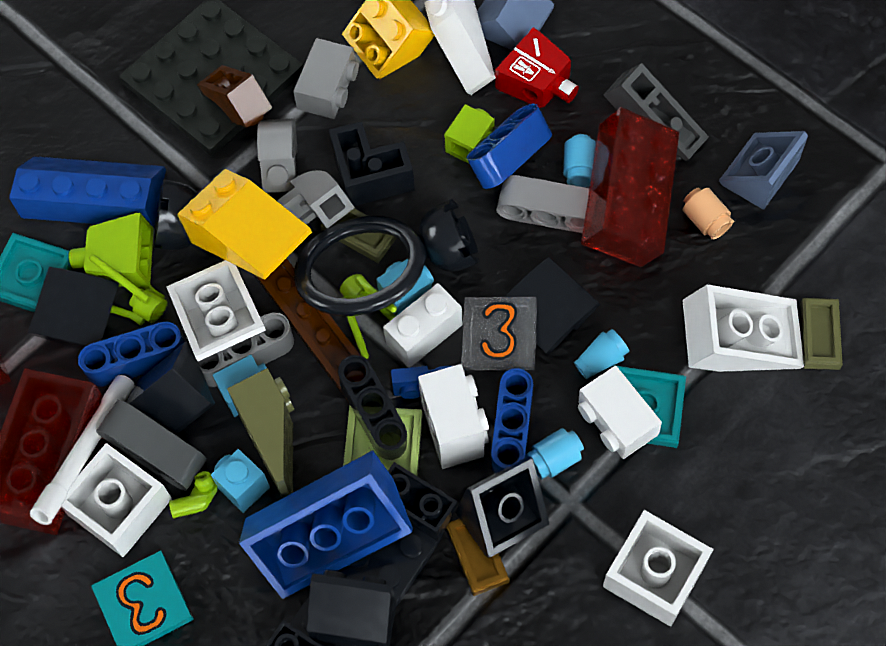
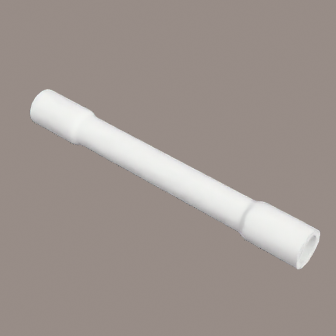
[30,375,135,525]

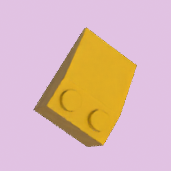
[177,169,312,280]

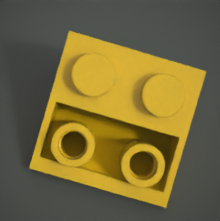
[342,0,435,79]

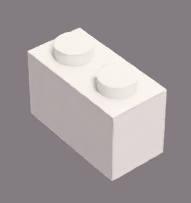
[383,283,463,368]
[578,365,662,459]

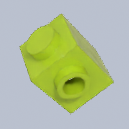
[444,104,495,164]

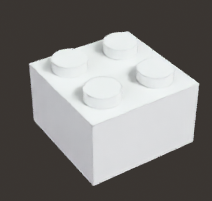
[418,364,489,469]
[61,443,172,557]
[603,510,713,627]

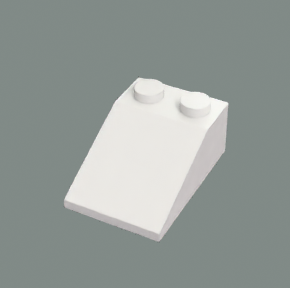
[166,260,266,361]
[683,284,804,372]

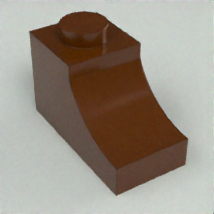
[197,65,272,128]

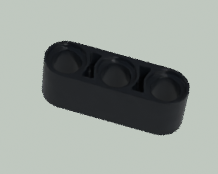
[338,355,407,460]

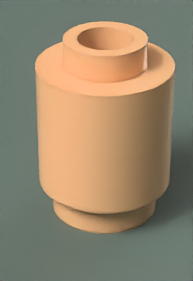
[682,188,734,240]

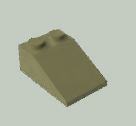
[227,368,295,498]

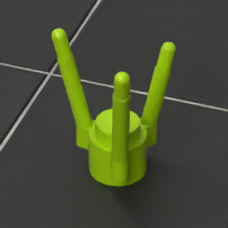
[89,255,167,326]
[340,274,397,359]

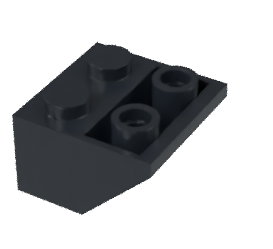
[307,570,396,646]

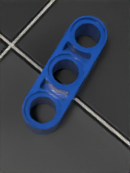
[467,104,552,189]
[78,322,185,387]
[491,368,533,474]

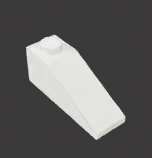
[424,0,496,95]

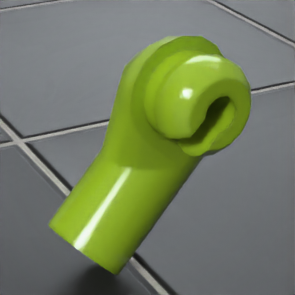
[169,471,218,519]

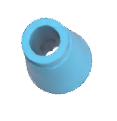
[574,329,629,379]

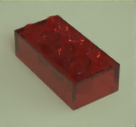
[581,107,679,267]
[0,368,103,535]

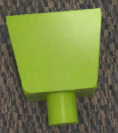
[69,213,154,288]

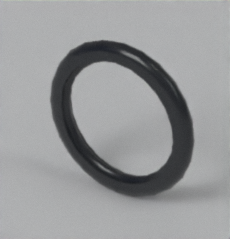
[294,216,426,316]

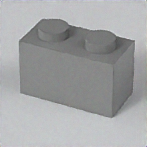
[293,38,359,119]

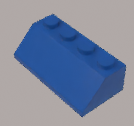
[9,156,166,228]
[239,450,413,599]

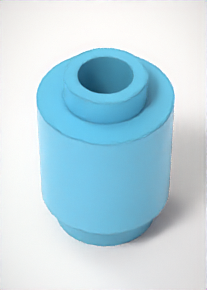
[563,134,598,187]
[526,428,584,480]

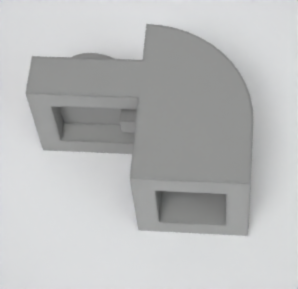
[257,118,298,193]
[277,170,355,229]

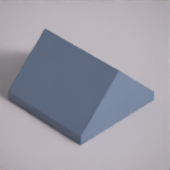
[477,0,554,50]
[719,131,808,210]

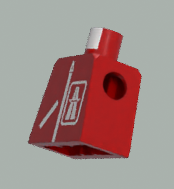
[495,27,579,108]

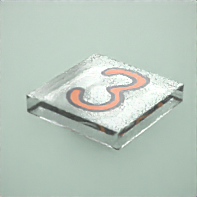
[461,297,537,370]

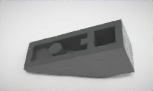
[603,63,709,161]

